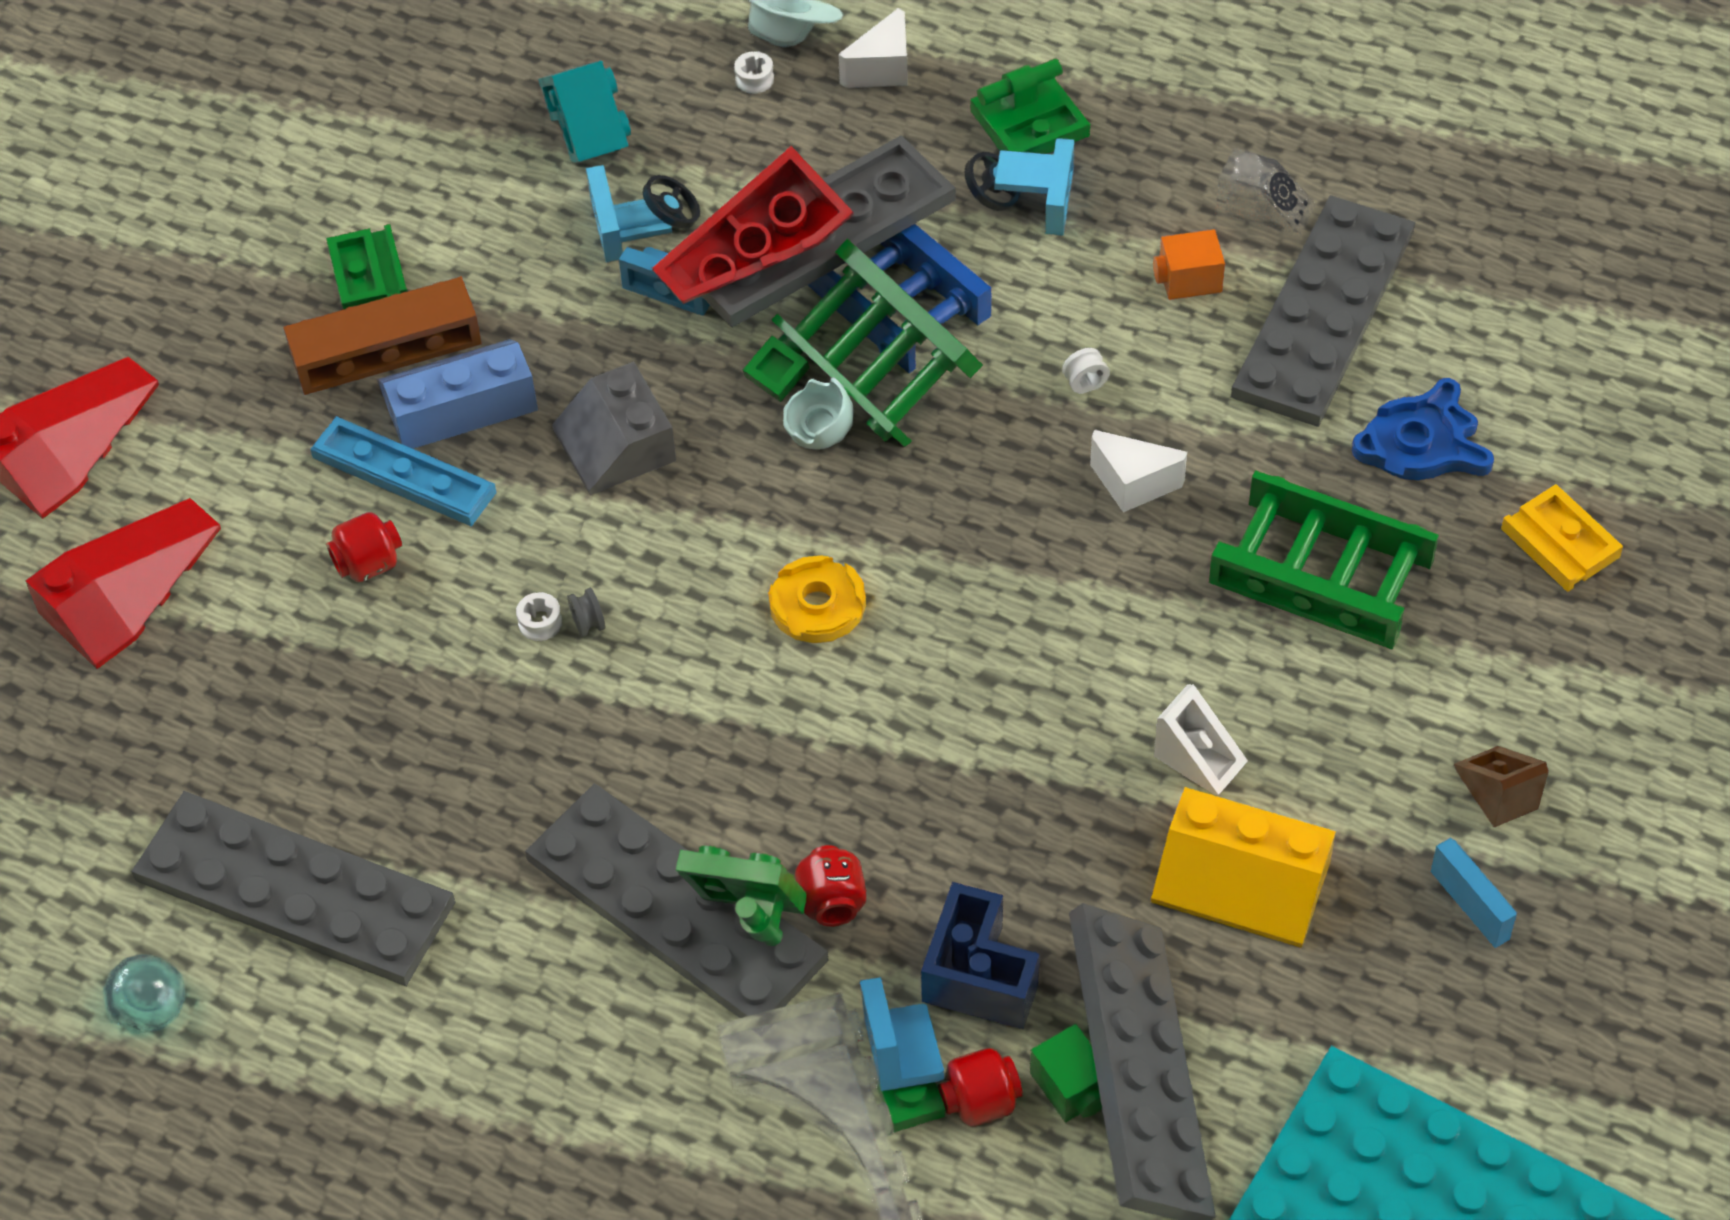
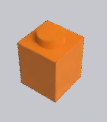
[1153,229,1225,300]

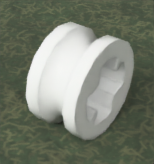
[734,52,774,93]
[1062,348,1110,394]
[516,592,562,641]

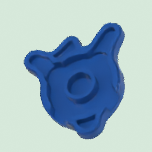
[1352,378,1494,480]

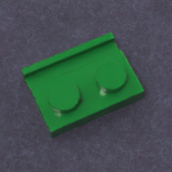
[326,224,407,310]

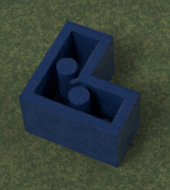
[921,882,1040,1030]

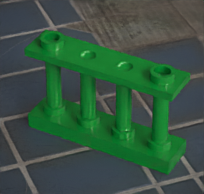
[771,238,983,447]
[1209,470,1439,650]

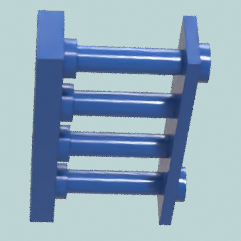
[807,224,992,373]

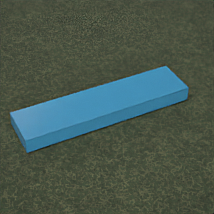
[310,416,497,527]

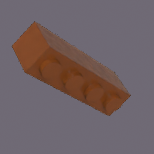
[283,276,482,395]

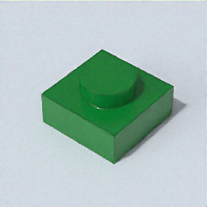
[743,335,810,402]
[876,1077,945,1133]

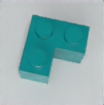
[538,60,631,162]

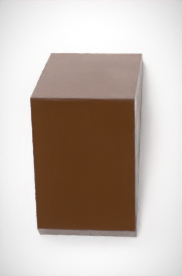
[1454,746,1549,828]

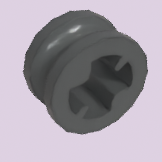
[567,587,606,637]

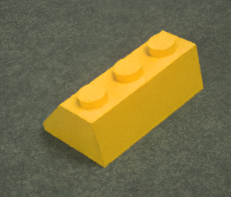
[1151,787,1336,948]

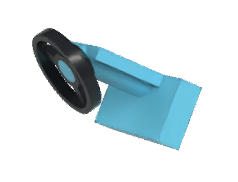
[964,138,1074,235]
[586,165,701,262]

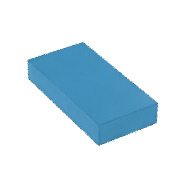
[1430,838,1517,948]

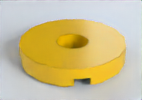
[768,555,866,644]

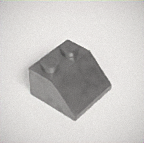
[552,362,676,495]

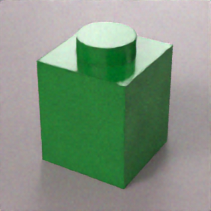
[1030,1024,1102,1123]

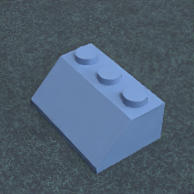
[377,339,538,449]

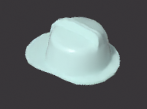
[748,0,843,47]

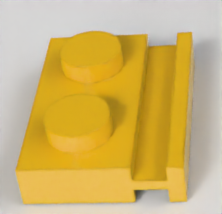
[1501,484,1623,592]

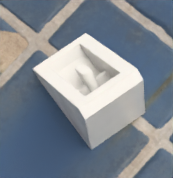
[839,8,907,88]
[1090,430,1187,512]
[1154,684,1248,795]

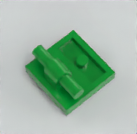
[970,58,1090,154]
[675,846,807,946]

